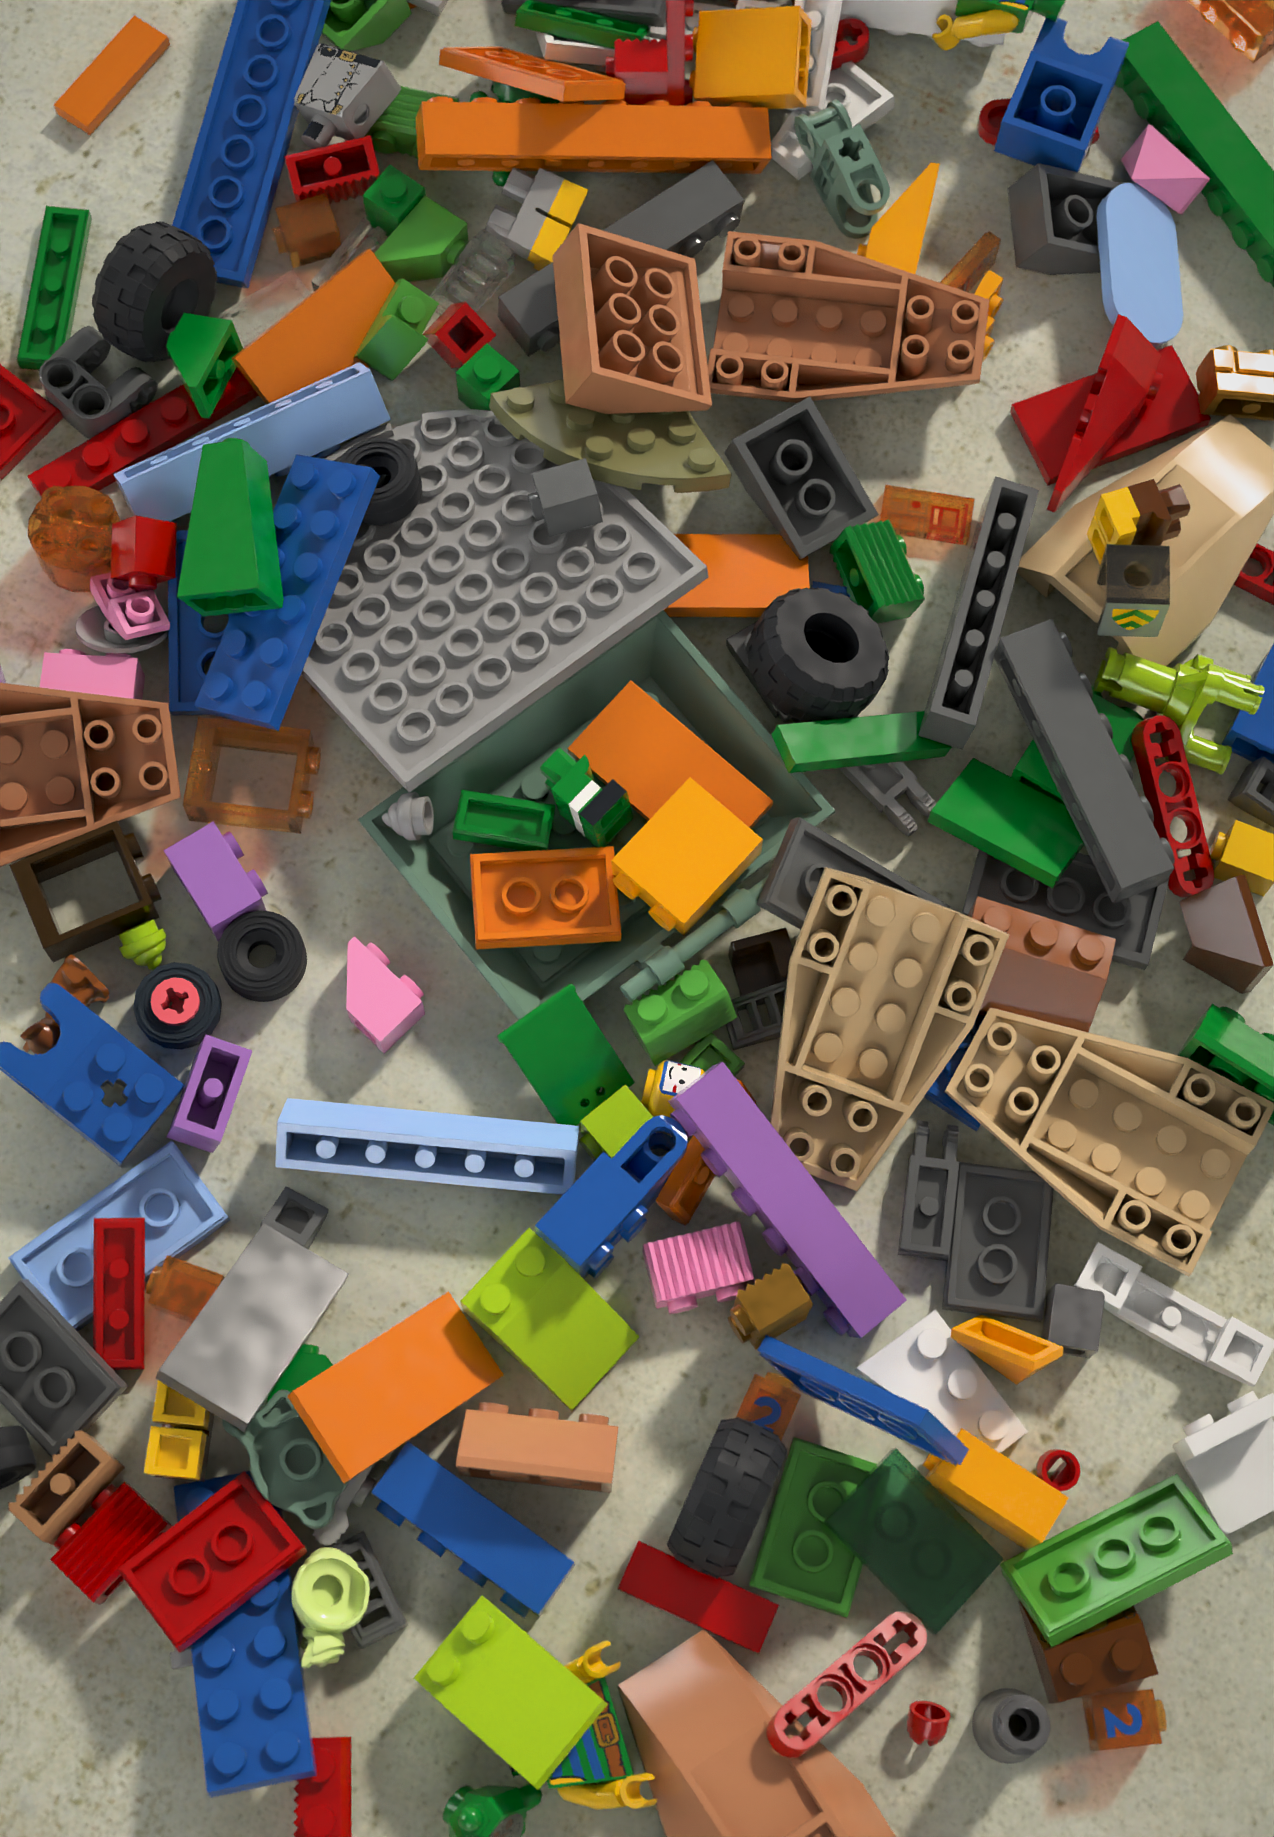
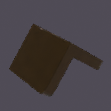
[728,927,793,996]

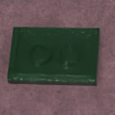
[823,1448,1004,1634]

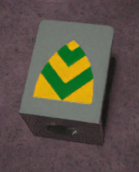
[1097,544,1170,637]

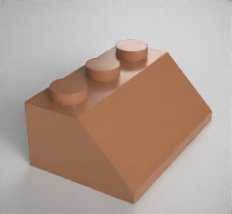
[456,1402,618,1493]

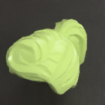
[291,1548,370,1668]

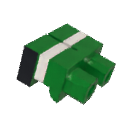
[540,748,634,847]

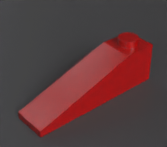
[1047,314,1163,513]

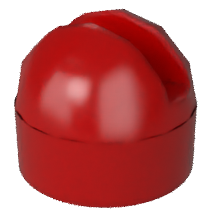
[1036,1449,1080,1491]
[906,1701,951,1746]

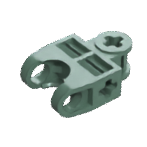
[794,99,890,238]

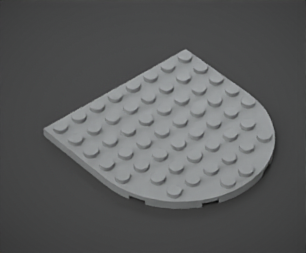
[301,409,708,793]

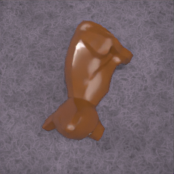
[20,954,110,1054]

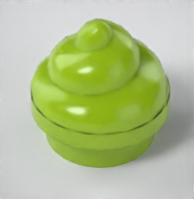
[118,919,166,971]

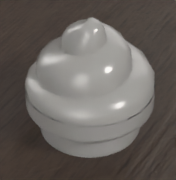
[382,792,434,840]

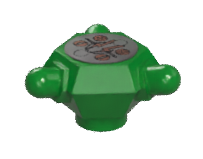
[443,1784,542,1837]

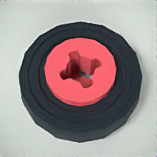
[133,962,222,1050]

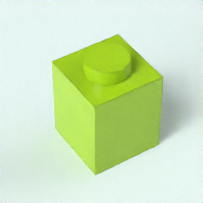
[579,1084,653,1161]

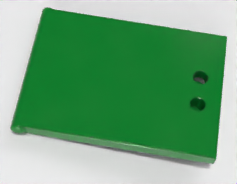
[497,983,635,1126]

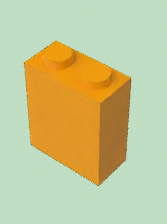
[689,6,812,109]
[611,777,763,936]
[922,1428,1069,1550]

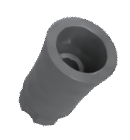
[972,1688,1050,1764]

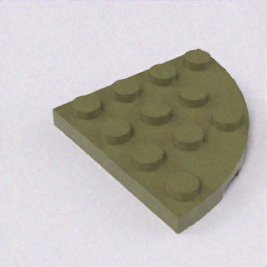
[489,380,732,493]

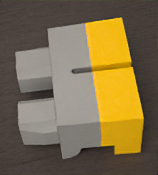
[485,168,588,271]

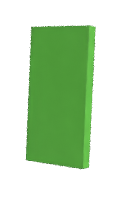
[1000,1474,1233,1648]

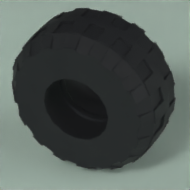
[92,221,217,363]
[746,588,889,722]
[667,1417,787,1579]

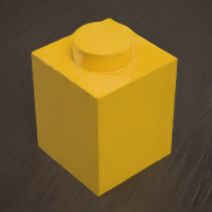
[1210,820,1274,897]

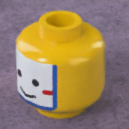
[641,1060,704,1118]

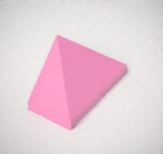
[1121,124,1210,214]

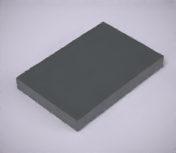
[942,1162,1054,1322]
[0,1279,128,1459]

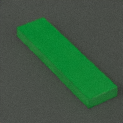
[17,206,92,370]
[771,711,952,773]

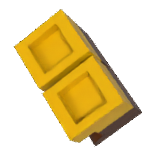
[1087,479,1191,565]
[144,1380,215,1482]

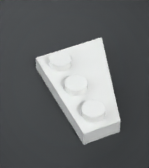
[771,61,894,180]

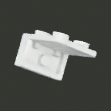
[1172,1391,1274,1534]

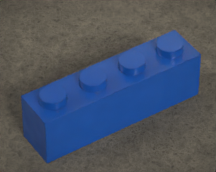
[371,1441,575,1618]

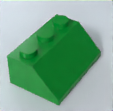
[1178,1003,1274,1126]

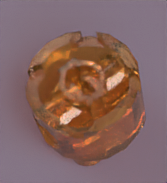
[28,486,120,592]

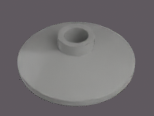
[75,606,168,655]

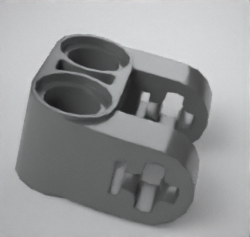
[39,326,157,439]

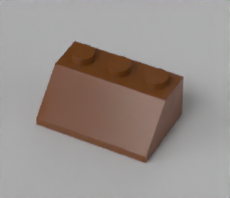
[967,896,1116,1032]

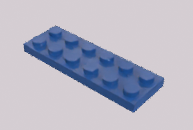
[194,454,380,731]
[173,1471,317,1798]

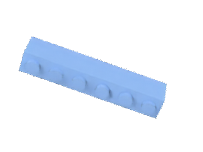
[113,362,391,523]
[275,1098,580,1195]

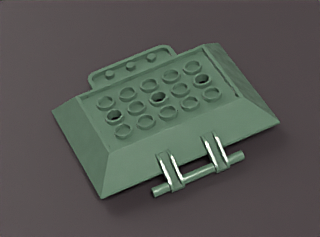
[358,610,835,1020]

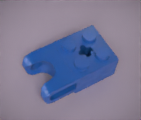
[994,18,1129,173]
[0,983,185,1166]
[535,1115,688,1279]

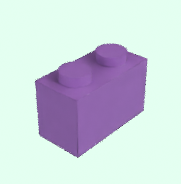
[164,821,268,941]
[166,1034,252,1153]

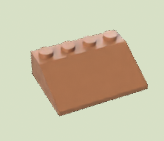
[552,223,712,414]

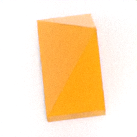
[951,1314,1063,1385]

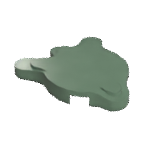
[222,1389,349,1529]

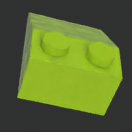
[460,1227,640,1411]
[413,1595,608,1790]

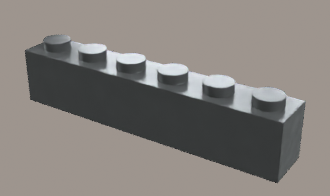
[498,160,744,357]
[918,476,1039,750]
[994,619,1175,903]

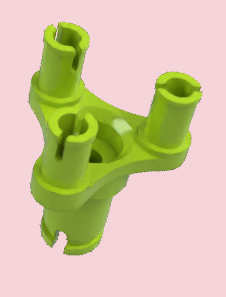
[1094,647,1264,775]

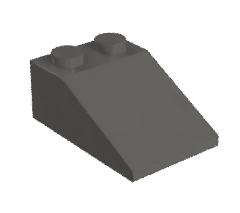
[1007,163,1123,275]
[724,397,879,560]

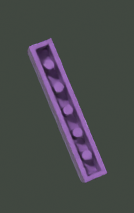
[668,1062,907,1338]

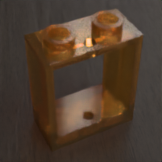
[183,717,321,834]

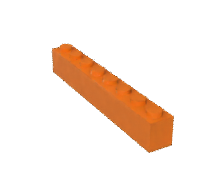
[415,96,772,174]

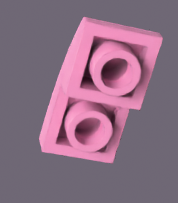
[89,572,170,640]

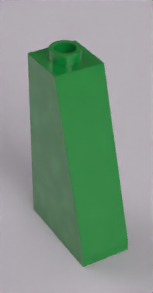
[177,438,284,617]

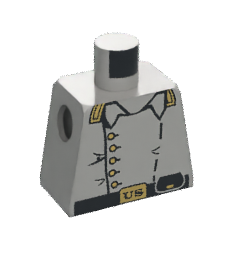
[294,43,401,149]

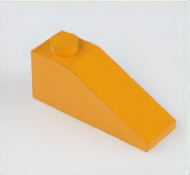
[857,162,940,274]

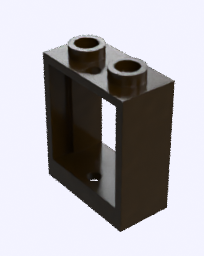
[9,820,162,962]

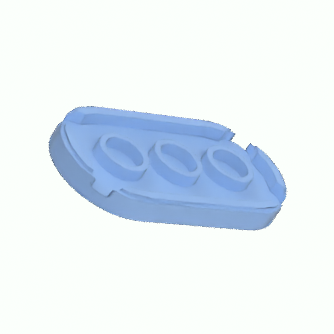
[1097,183,1183,348]

